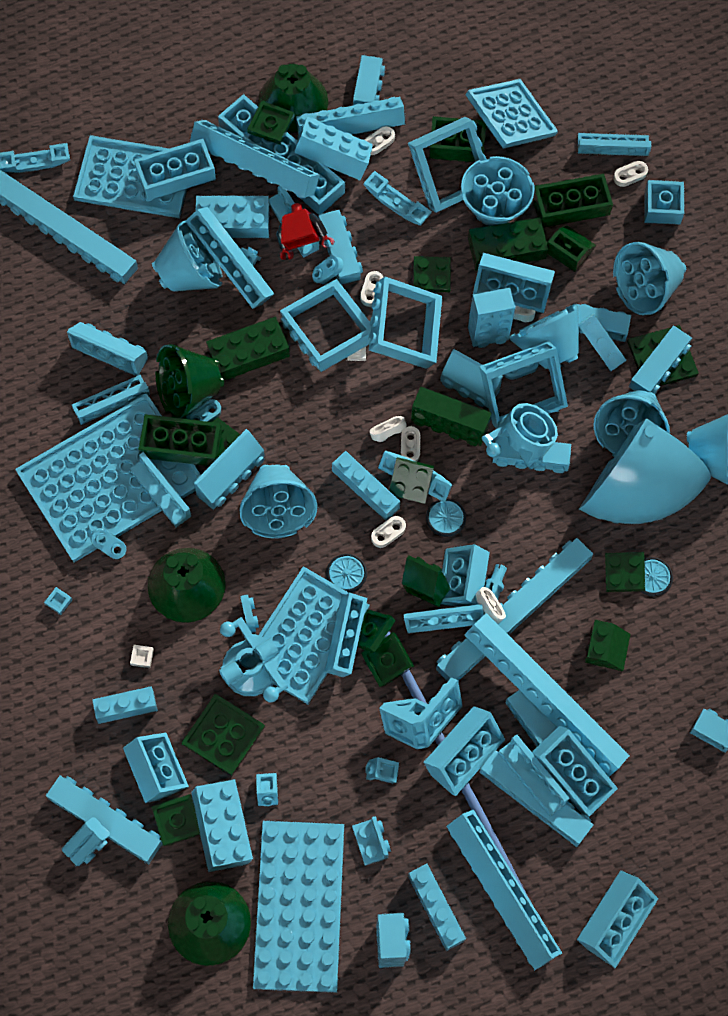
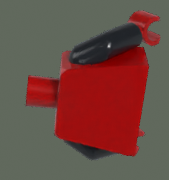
[276,203,334,260]

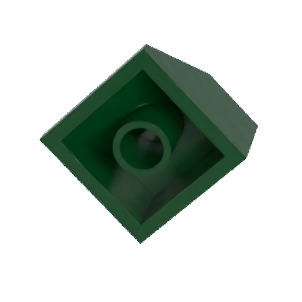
[585,620,631,671]

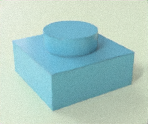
[44,587,73,615]

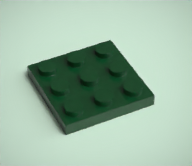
[627,325,699,386]
[182,694,265,776]

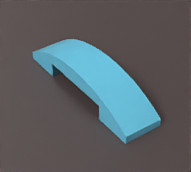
[0,143,70,172]
[363,171,432,226]
[378,451,452,502]

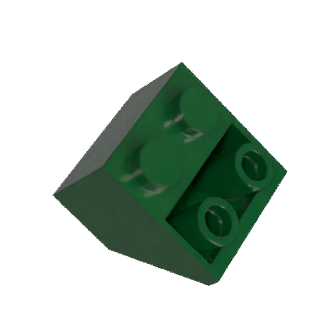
[547,226,596,272]
[402,555,450,607]

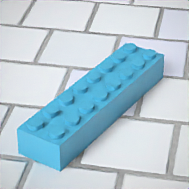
[218,94,345,215]

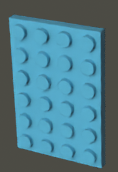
[73,135,187,218]
[241,566,370,704]

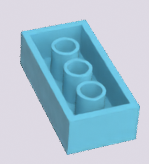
[294,117,373,180]
[134,139,216,201]
[196,196,269,238]
[473,253,555,313]
[468,288,515,348]
[532,726,618,816]
[191,780,253,872]
[376,913,411,968]

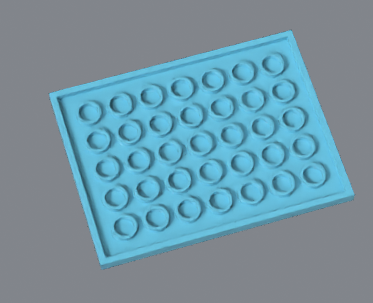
[15,393,201,563]

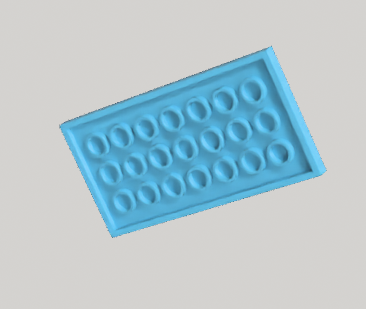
[253,821,344,993]

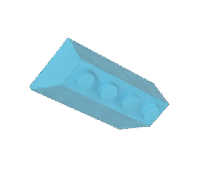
[67,322,148,376]
[194,429,265,510]
[424,706,505,796]
[577,870,658,968]

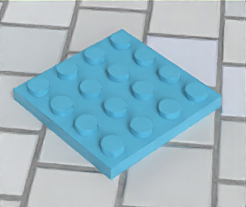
[466,79,558,148]

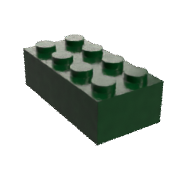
[533,173,613,228]
[468,218,548,271]
[206,317,290,380]
[411,387,492,446]
[138,414,222,466]

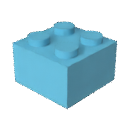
[644,180,684,224]

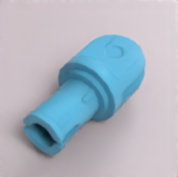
[485,564,507,600]

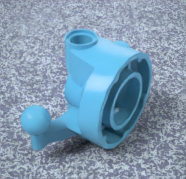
[482,403,558,469]
[219,617,288,703]

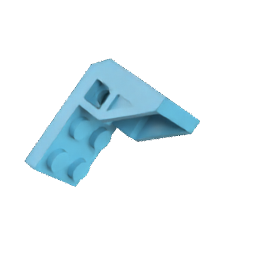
[379,677,463,749]

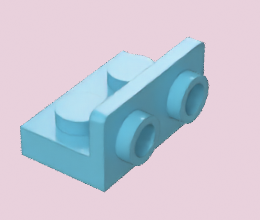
[352,816,391,866]

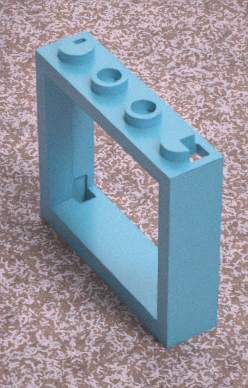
[408,117,487,212]
[368,277,442,368]
[280,279,371,372]
[479,341,568,429]

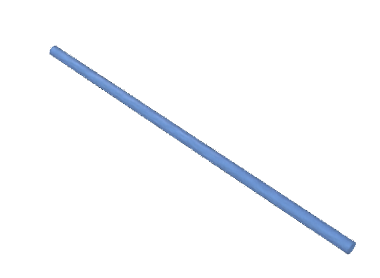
[385,631,531,902]

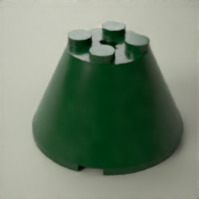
[258,64,328,133]
[155,344,224,419]
[148,548,225,623]
[168,881,251,966]

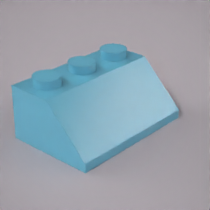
[440,349,503,408]
[441,544,490,607]
[123,733,189,803]

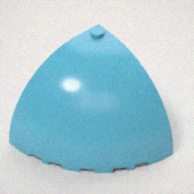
[579,418,711,524]

